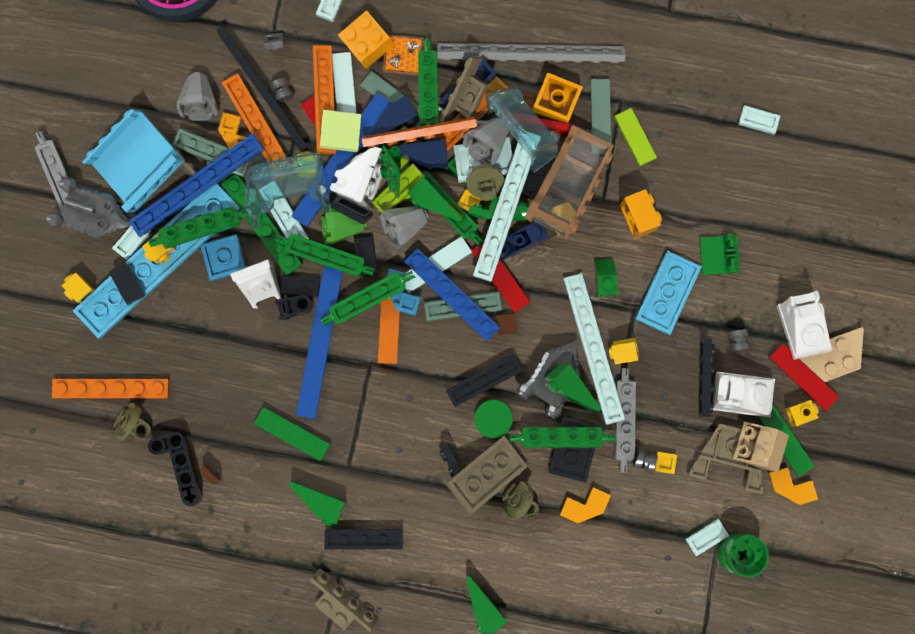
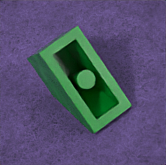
[594,259,618,298]

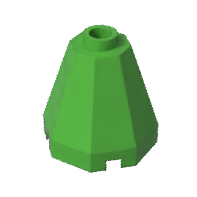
[321,204,367,245]

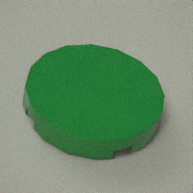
[474,400,513,438]

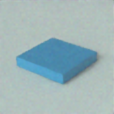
[201,234,247,281]

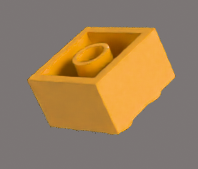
[338,11,394,69]
[532,73,583,123]
[620,189,662,240]

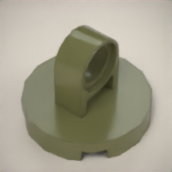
[466,164,505,201]
[111,403,151,441]
[500,481,539,520]

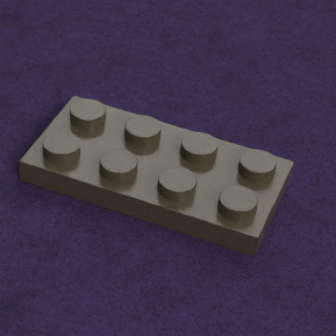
[445,436,528,515]

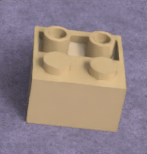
[733,422,789,473]

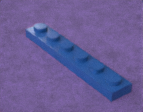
[404,248,500,342]

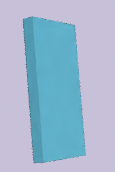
[635,250,702,335]

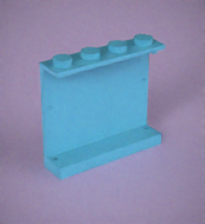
[83,109,185,213]

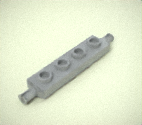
[35,131,69,211]
[614,368,636,473]

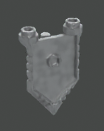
[46,176,131,238]
[517,341,580,420]

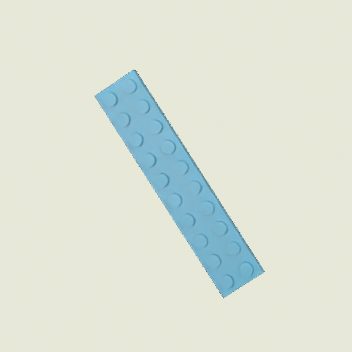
[73,184,240,339]

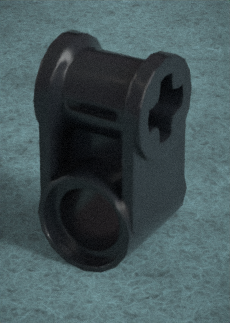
[275,295,314,321]

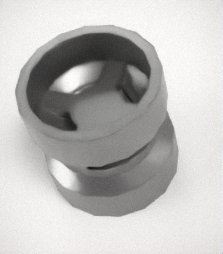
[270,78,294,103]
[728,329,750,351]
[633,449,658,474]

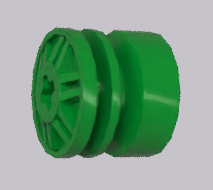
[718,534,769,577]

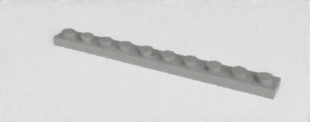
[437,43,626,63]

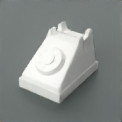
[330,147,382,210]
[230,260,282,309]
[777,291,832,360]
[712,371,775,418]

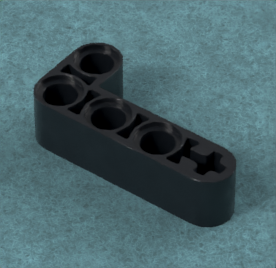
[148,432,203,506]

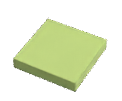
[320,110,361,152]

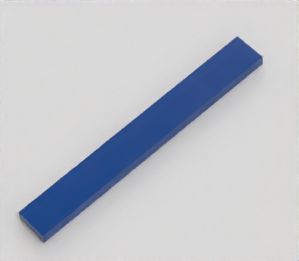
[291,93,392,228]
[128,133,265,237]
[296,266,343,419]

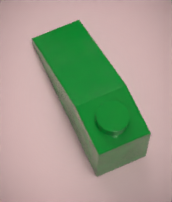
[407,176,466,221]
[545,363,601,412]
[289,481,346,527]
[466,574,507,634]

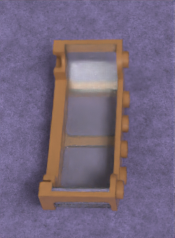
[525,125,614,239]

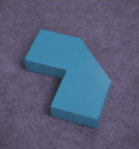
[387,268,421,316]

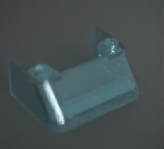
[486,87,558,173]
[244,152,329,228]

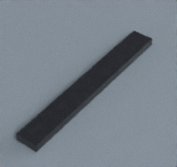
[217,26,310,152]

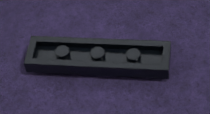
[699,339,715,417]
[446,354,522,407]
[324,529,403,550]

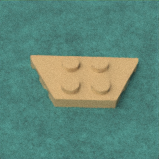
[799,327,864,382]

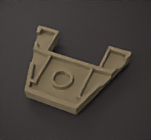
[687,424,763,495]

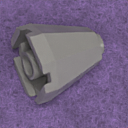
[177,72,218,121]
[463,118,510,165]
[379,206,428,250]

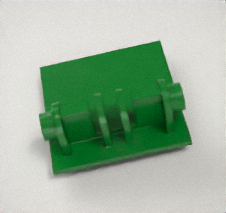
[380,145,401,198]
[700,234,741,275]

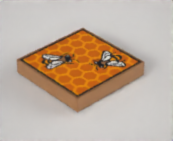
[383,35,424,76]

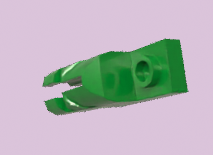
[468,195,530,222]

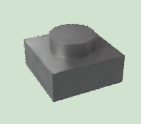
[264,33,284,51]

